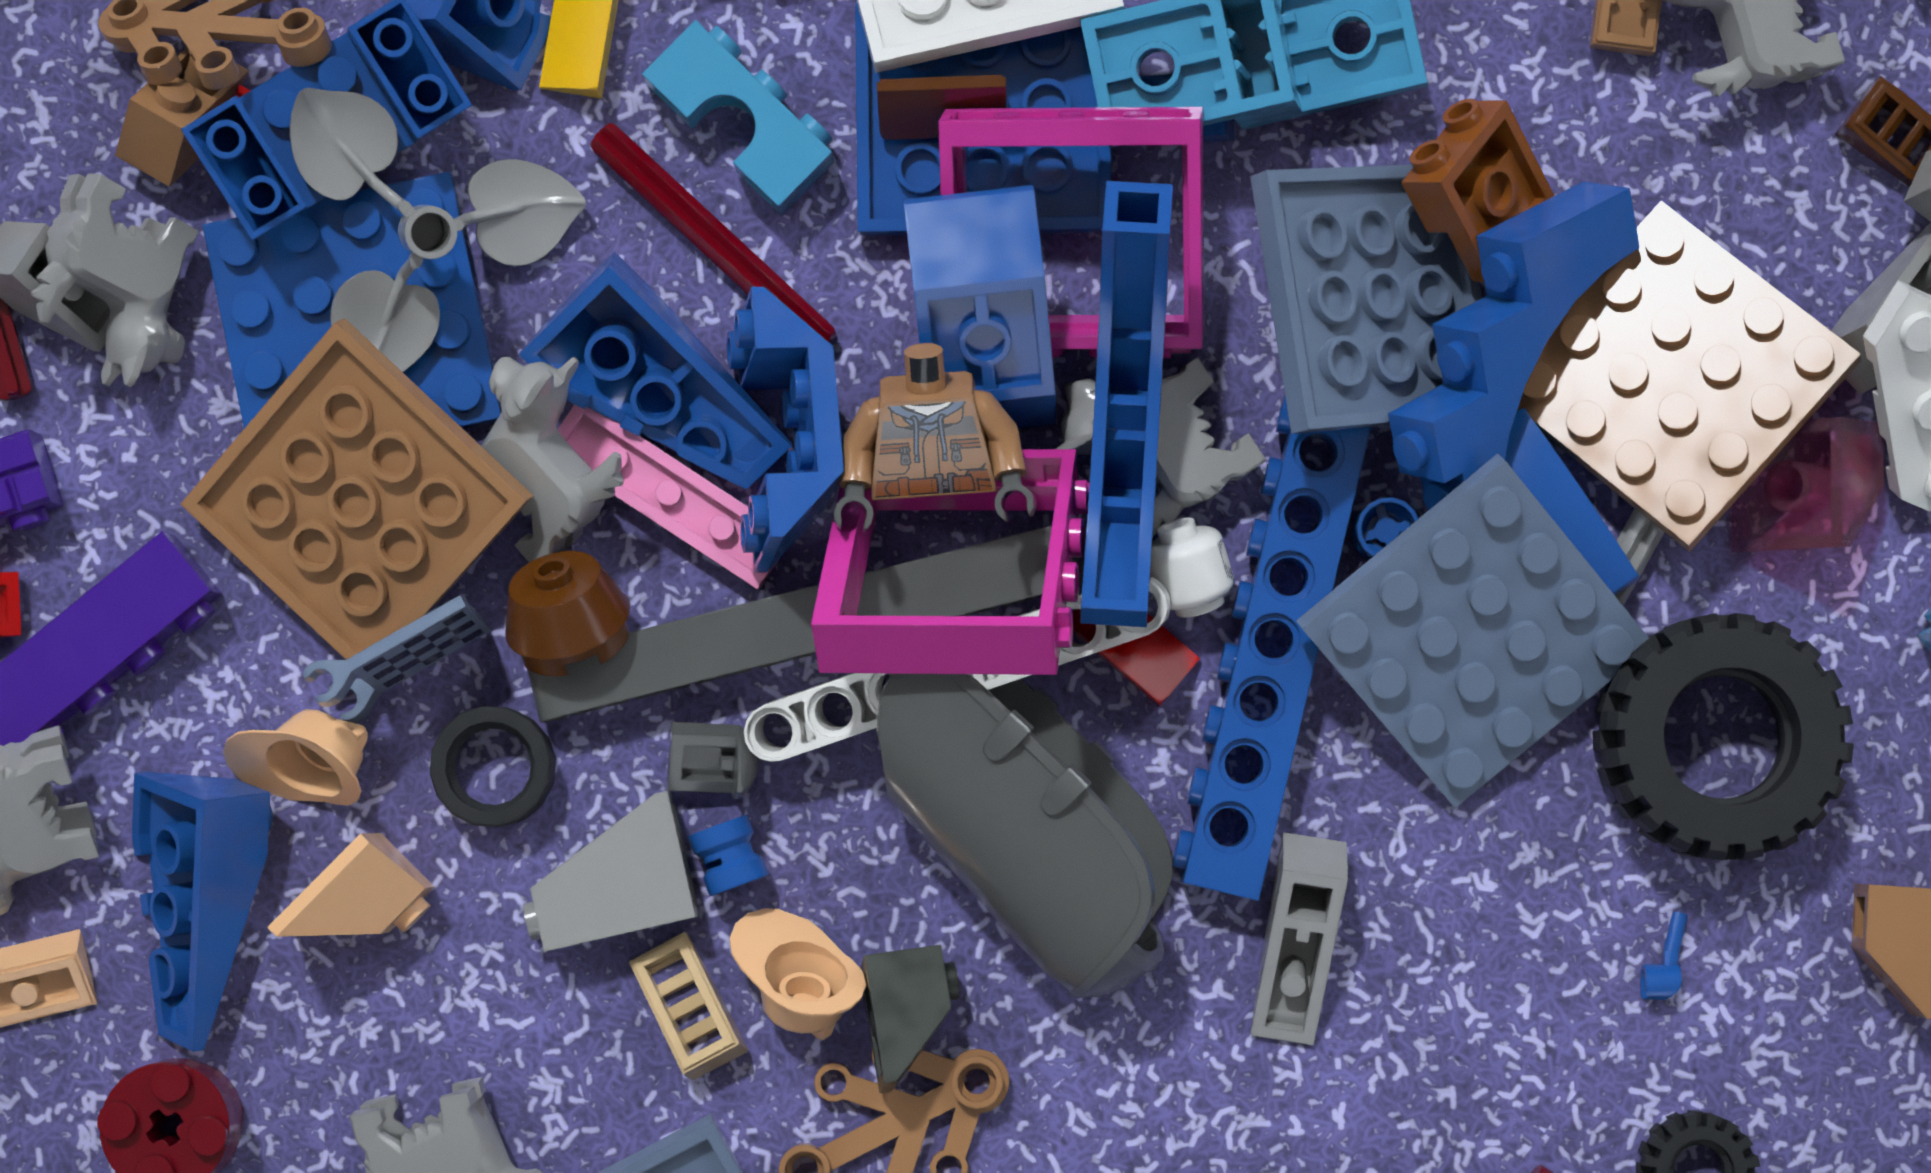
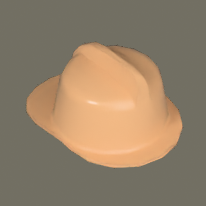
[223,709,368,806]
[729,908,866,1040]

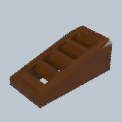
[1835,76,1931,187]

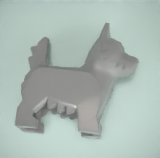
[1663,0,1845,97]
[31,174,198,387]
[481,357,624,562]
[1056,357,1266,536]
[0,725,99,916]
[349,1077,545,1173]

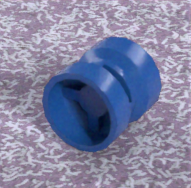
[1351,497,1419,561]
[688,814,769,897]

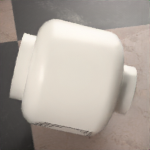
[1150,518,1234,618]

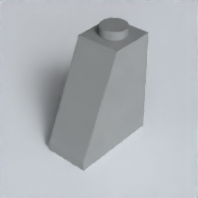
[523,791,700,952]

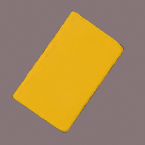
[539,0,619,99]

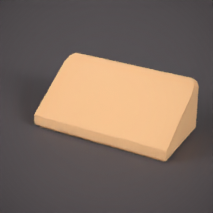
[0,929,97,1028]

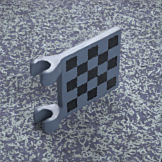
[303,595,491,723]

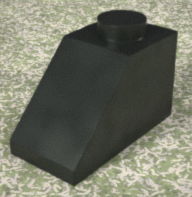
[860,944,959,1094]

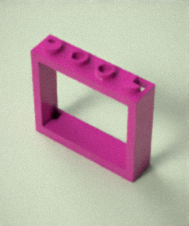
[938,107,1205,358]
[811,449,1090,675]

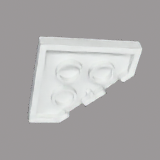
[1863,280,1931,512]

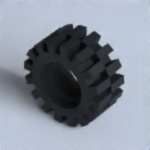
[1636,1110,1760,1173]

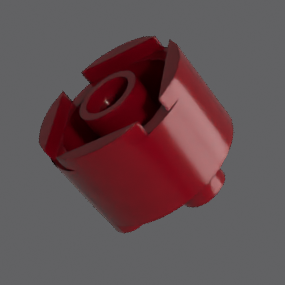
[97,1058,243,1173]

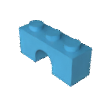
[642,20,834,216]

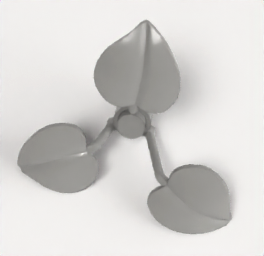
[290,88,586,372]

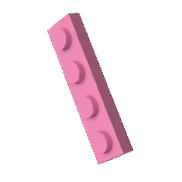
[558,404,779,590]

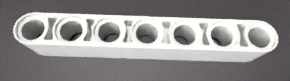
[744,577,1171,762]

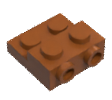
[1401,99,1555,282]

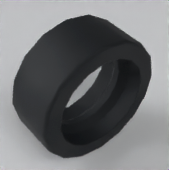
[430,706,556,827]

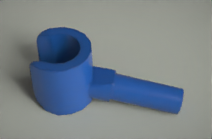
[1640,911,1688,1000]

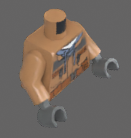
[833,343,1037,532]

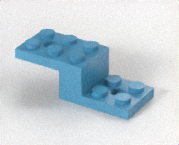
[1080,0,1429,148]

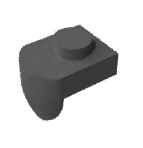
[666,722,760,799]

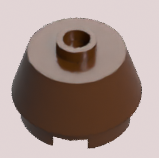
[505,551,630,676]

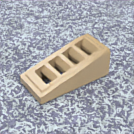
[629,932,748,1080]

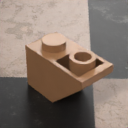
[115,48,249,187]
[1851,883,1931,1019]

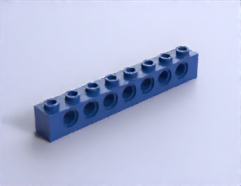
[1172,395,1371,901]

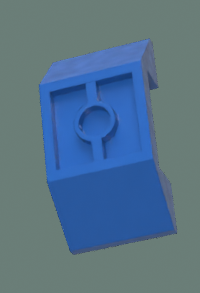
[181,0,472,241]
[903,185,1056,429]
[726,287,844,573]

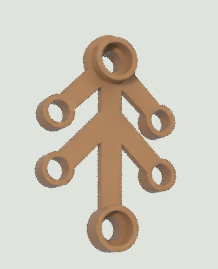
[98,0,332,90]
[779,1049,1009,1173]

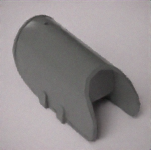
[876,674,1173,999]

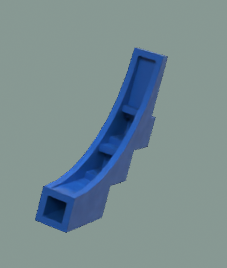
[1080,181,1173,628]
[1388,181,1640,511]

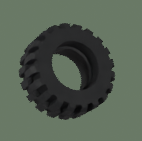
[1592,613,1854,860]

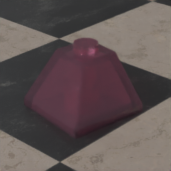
[1732,417,1884,553]

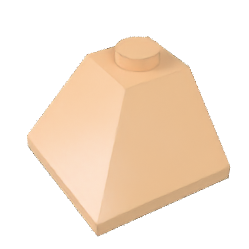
[267,833,435,937]

